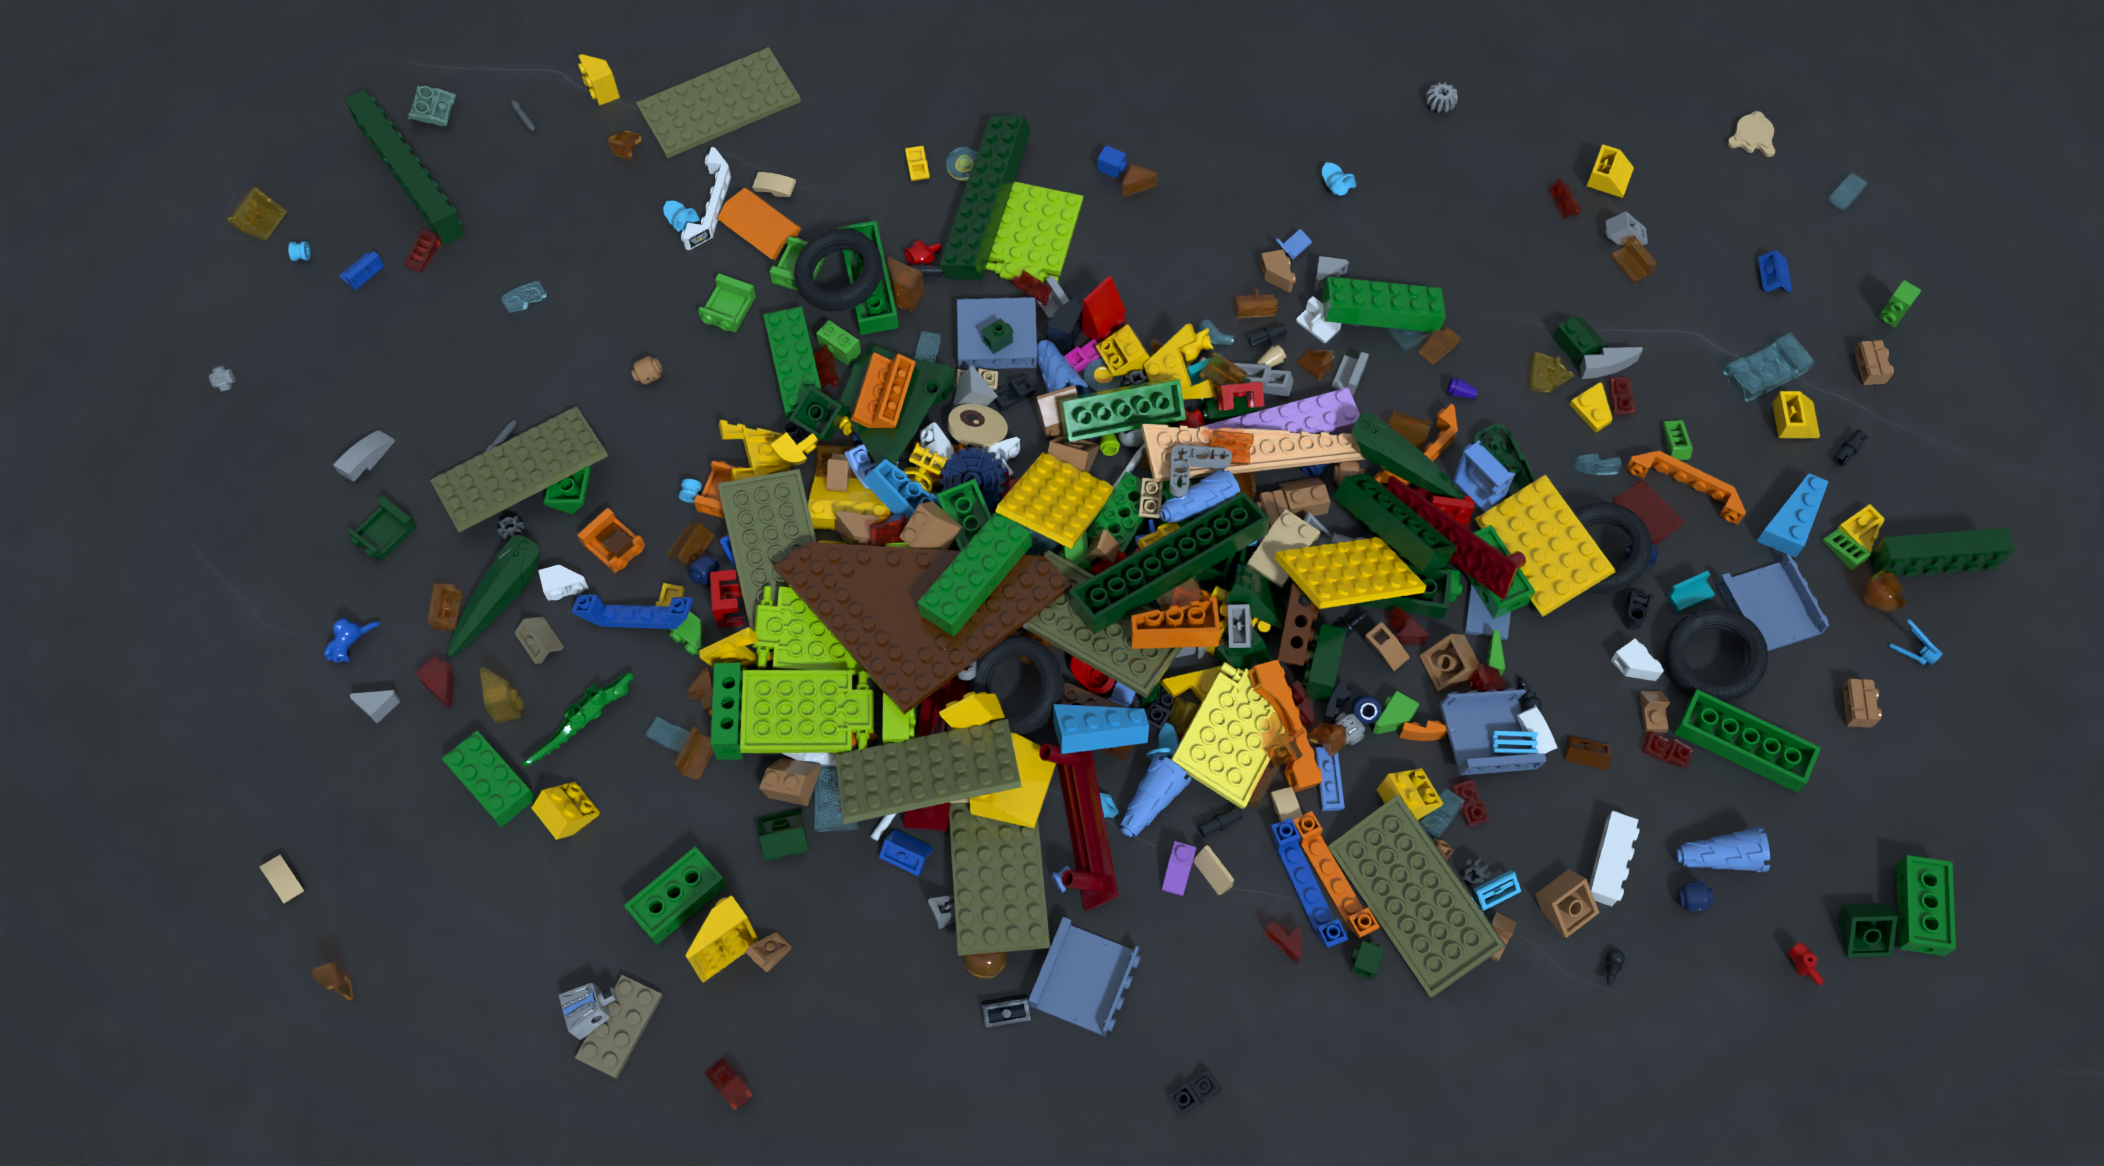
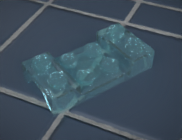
[1723,333,1815,402]

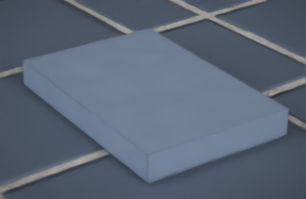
[1465,584,1511,641]

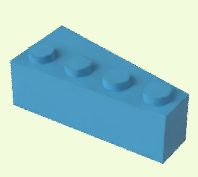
[862,459,941,526]
[1756,473,1829,558]
[1053,704,1149,754]

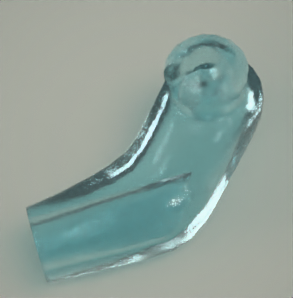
[1200,320,1234,345]

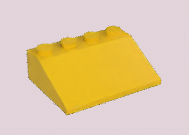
[808,473,893,533]
[969,732,1056,829]
[685,895,759,983]

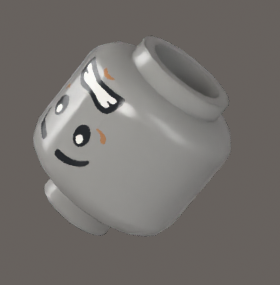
[1333,712,1365,746]

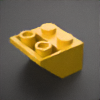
[578,54,620,106]
[1587,144,1634,198]
[1096,324,1151,376]
[1772,391,1820,438]
[939,692,1005,730]
[1377,768,1444,820]
[532,782,600,840]

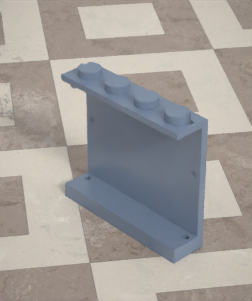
[957,297,1037,370]
[1716,554,1829,651]
[1439,688,1547,775]
[1028,917,1141,1037]

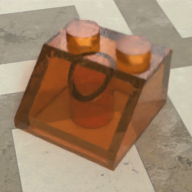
[887,257,924,312]

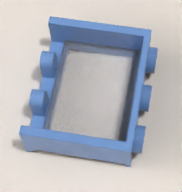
[1453,440,1515,513]

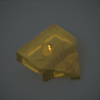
[1529,352,1574,393]

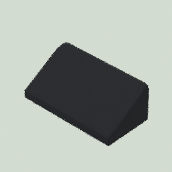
[981,994,1031,1028]

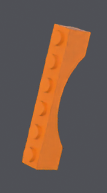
[1248,660,1323,793]

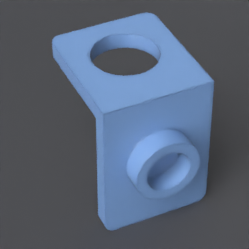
[1276,229,1312,259]
[1107,682,1136,708]

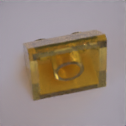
[226,187,287,241]
[480,667,524,723]

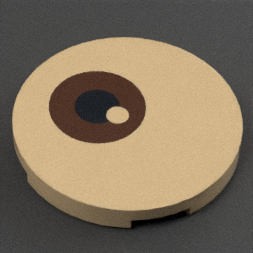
[948,404,1008,448]

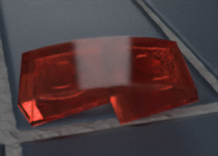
[1609,377,1635,414]
[1291,680,1314,730]
[1642,731,1694,768]
[1451,780,1490,827]

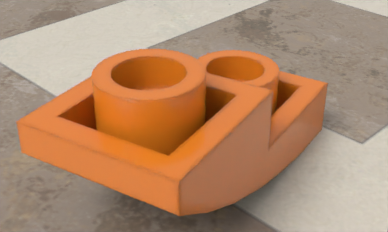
[1400,720,1447,741]

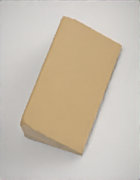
[1194,845,1234,895]

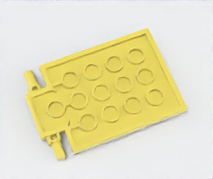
[1170,662,1285,809]

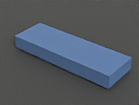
[1315,746,1345,811]

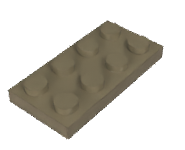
[575,975,663,1079]

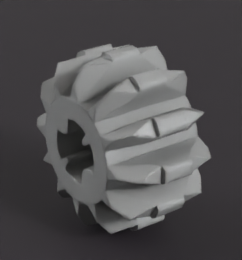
[1426,82,1458,114]

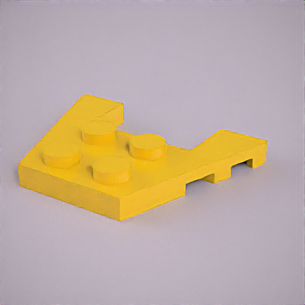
[1144,324,1217,400]
[719,420,791,481]
[700,627,774,670]
[1161,666,1237,702]

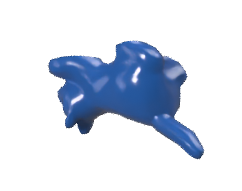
[324,618,380,663]

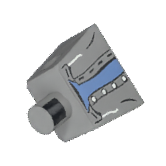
[559,983,617,1040]

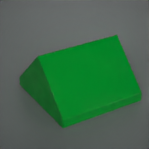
[544,467,591,514]

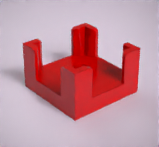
[1216,382,1264,411]
[710,569,744,628]

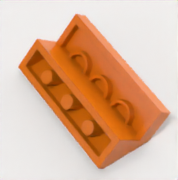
[717,188,801,260]
[851,352,916,428]

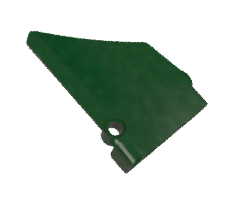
[840,345,955,465]

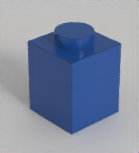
[1097,145,1127,178]

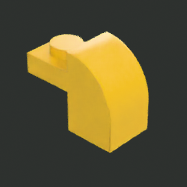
[770,432,818,465]

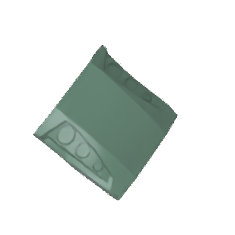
[408,86,456,126]

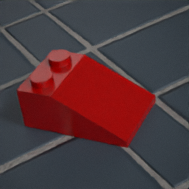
[1082,276,1126,344]

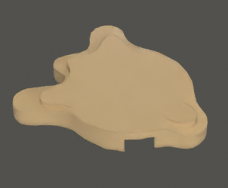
[1727,111,1775,157]

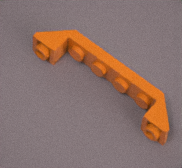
[1374,404,1458,488]
[1625,451,1746,525]
[1293,811,1380,938]

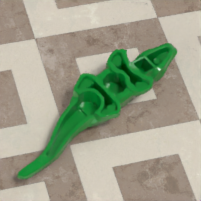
[522,672,634,766]

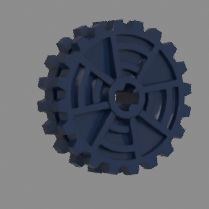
[940,446,1009,510]

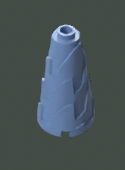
[1037,340,1089,395]
[1159,468,1241,523]
[1120,753,1192,838]
[1676,827,1770,872]

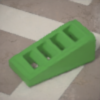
[1662,420,1693,460]
[1822,529,1871,571]
[1485,630,1505,678]

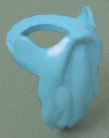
[1322,162,1356,196]
[663,200,700,232]
[1147,723,1179,761]

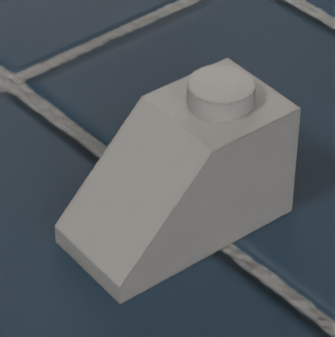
[1605,211,1648,245]

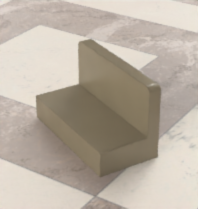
[515,617,564,664]

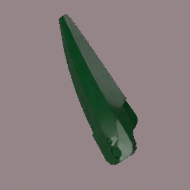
[1351,412,1465,500]
[1474,423,1536,496]
[446,535,540,658]

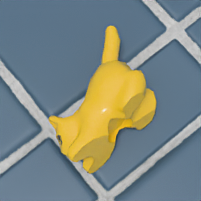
[1180,328,1213,369]

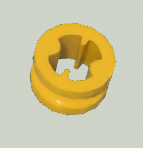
[839,416,854,435]

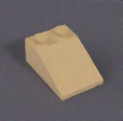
[1247,509,1320,588]

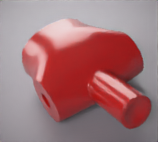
[904,240,941,264]
[1176,407,1206,428]
[1787,942,1825,986]

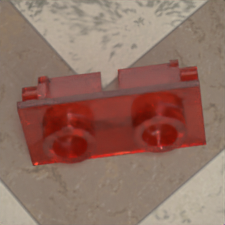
[1549,177,1581,219]
[1012,270,1052,305]
[813,345,840,388]

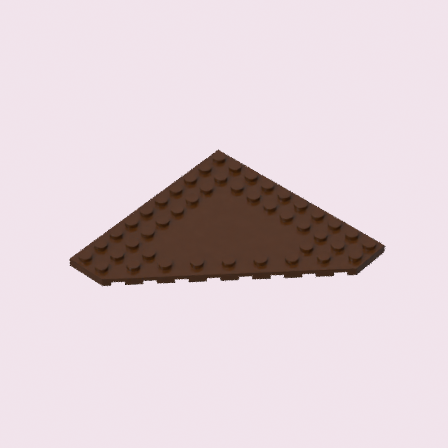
[773,542,1072,715]

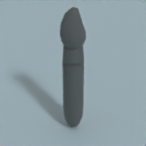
[511,100,535,131]
[485,419,517,452]

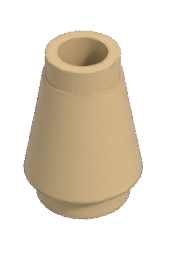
[1256,345,1286,367]

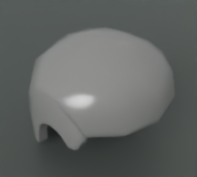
[1118,428,1144,447]

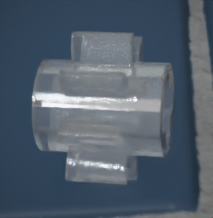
[209,365,235,392]

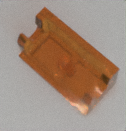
[428,583,463,630]

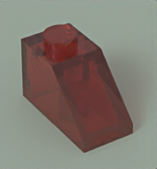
[869,515,908,546]
[415,657,454,708]
[1470,664,1506,693]
[704,1057,753,1110]

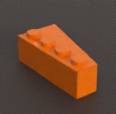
[1130,596,1220,649]

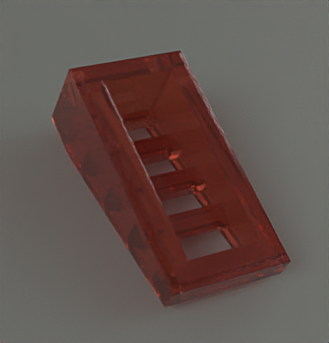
[404,229,442,272]

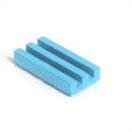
[1493,731,1538,754]
[1473,870,1521,911]

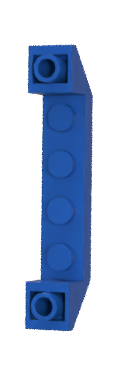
[572,594,693,629]
[1271,818,1348,948]

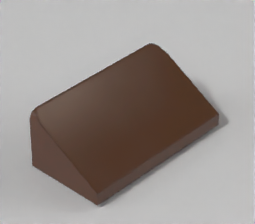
[1565,736,1612,770]

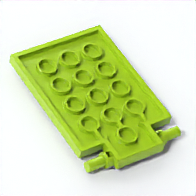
[986,182,1083,286]
[752,586,871,678]
[740,670,874,753]

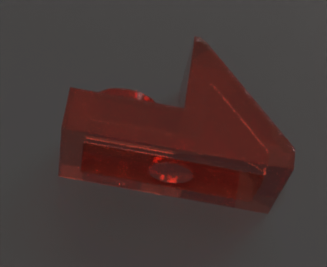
[1389,606,1429,645]
[1264,921,1303,964]

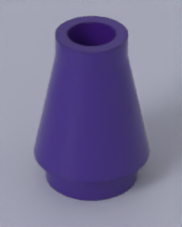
[1447,377,1478,400]

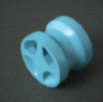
[288,241,311,261]
[679,479,702,503]

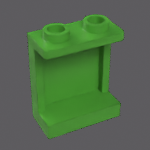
[770,236,825,291]
[698,273,756,333]

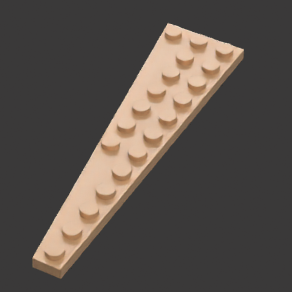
[1141,424,1365,482]

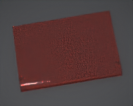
[1613,480,1685,545]

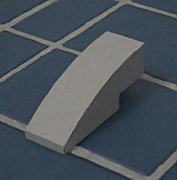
[1580,347,1643,379]
[1227,363,1294,397]
[333,430,395,482]

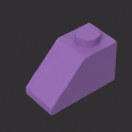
[1162,841,1196,896]

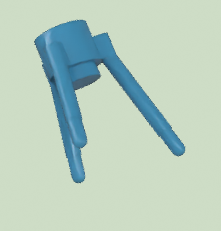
[1889,619,1943,665]

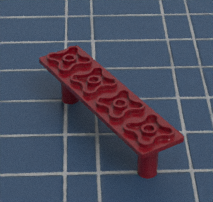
[1386,476,1526,599]
[903,668,969,831]
[1039,743,1119,911]

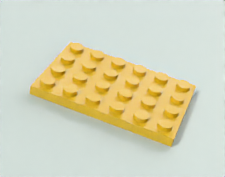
[995,453,1115,549]
[1475,475,1615,617]
[1274,537,1426,609]

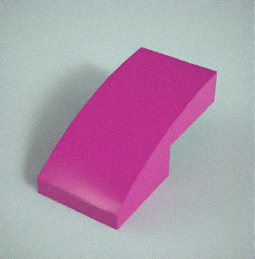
[1064,339,1103,372]

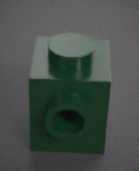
[981,318,1014,354]
[1351,941,1384,980]

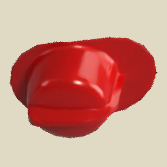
[1070,656,1115,695]

